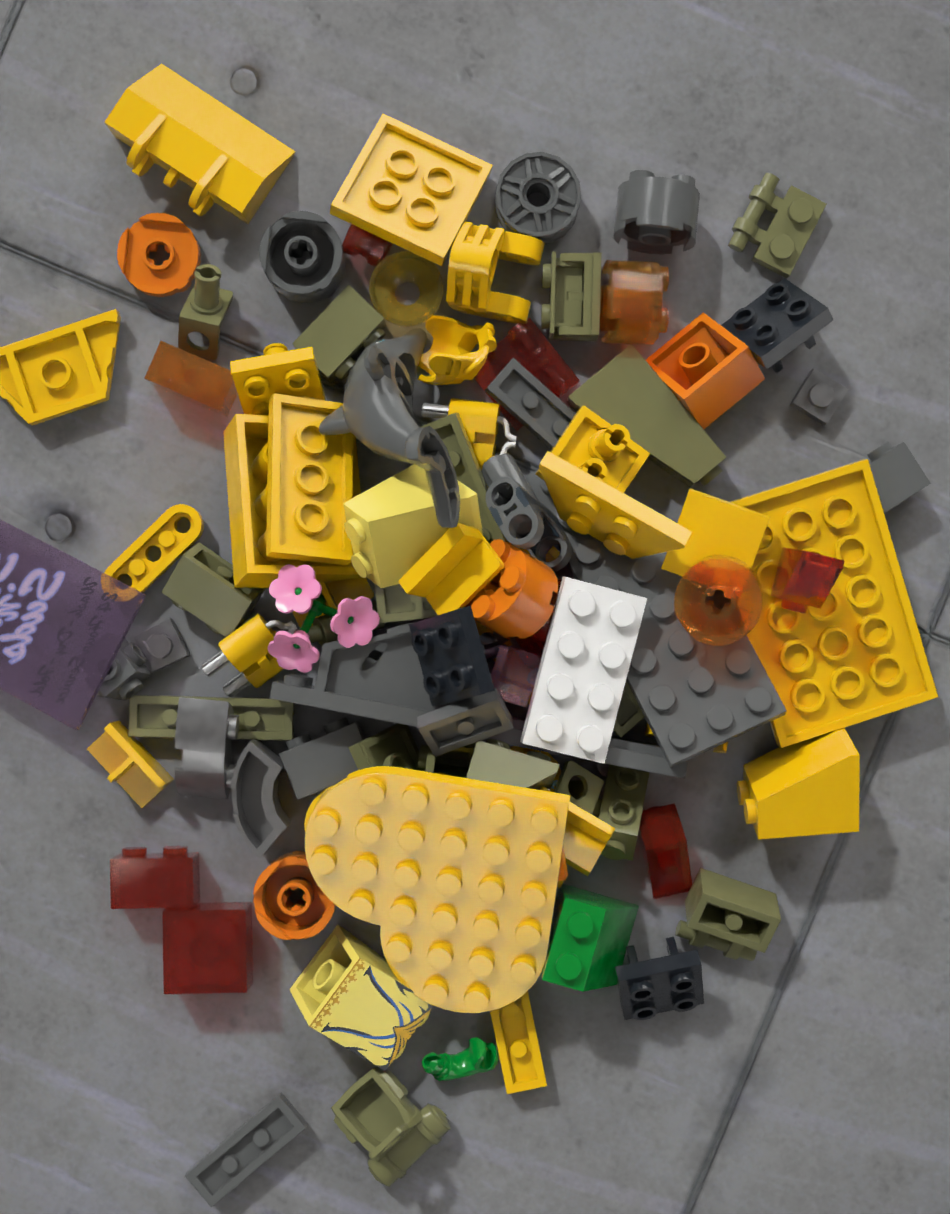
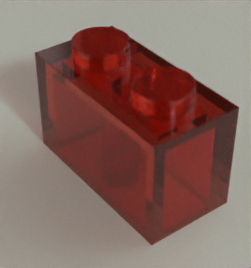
[110,846,200,909]

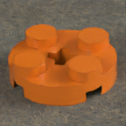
[117,213,201,297]

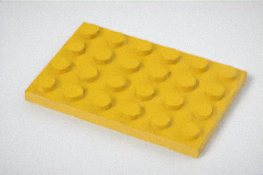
[731,459,938,748]

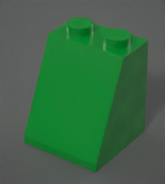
[541,884,639,992]

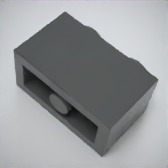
[279,717,366,800]

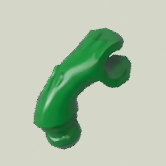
[422,1037,498,1081]

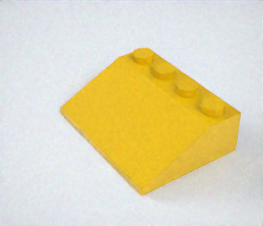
[223,414,361,588]

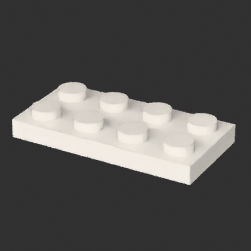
[520,577,647,764]

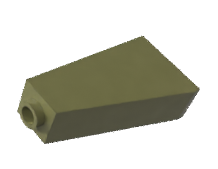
[566,344,726,487]

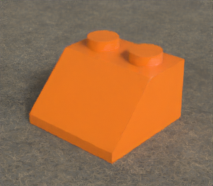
[646,312,765,430]

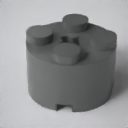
[613,170,700,255]
[259,211,346,303]

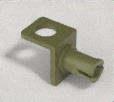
[178,264,233,360]
[554,760,604,818]

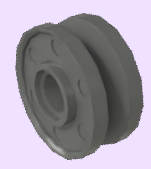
[495,152,581,245]

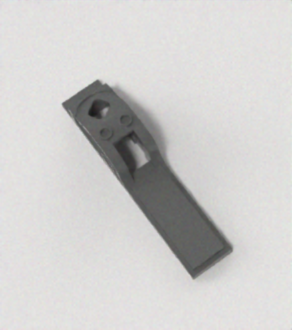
[269,618,688,779]

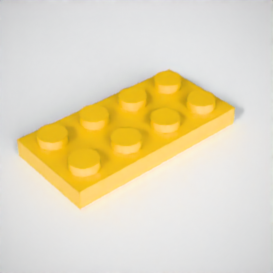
[266,393,353,565]

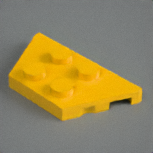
[0,309,121,426]
[539,451,693,559]

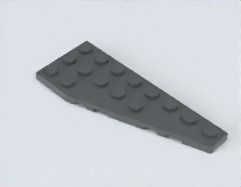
[525,470,787,768]

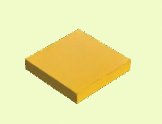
[661,488,770,598]

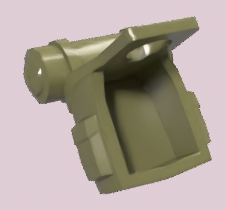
[331,1067,451,1187]

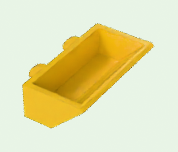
[104,63,295,224]

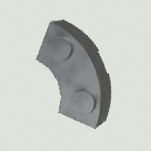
[175,697,239,800]
[231,739,292,858]

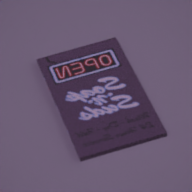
[0,519,146,730]

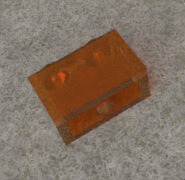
[144,341,237,417]

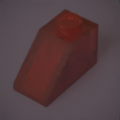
[770,547,845,613]
[638,803,692,899]

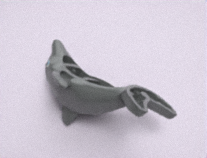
[319,328,460,528]

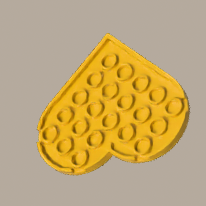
[305,766,570,1013]

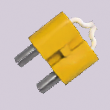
[421,398,517,471]
[201,613,297,697]

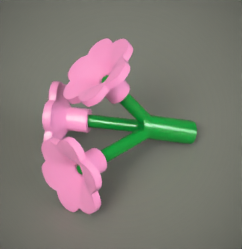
[267,564,380,673]

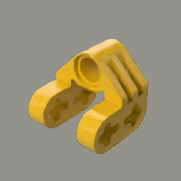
[446,221,545,324]

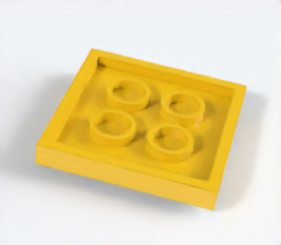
[330,114,493,266]

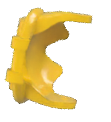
[417,315,497,385]

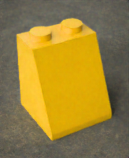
[737,728,860,840]

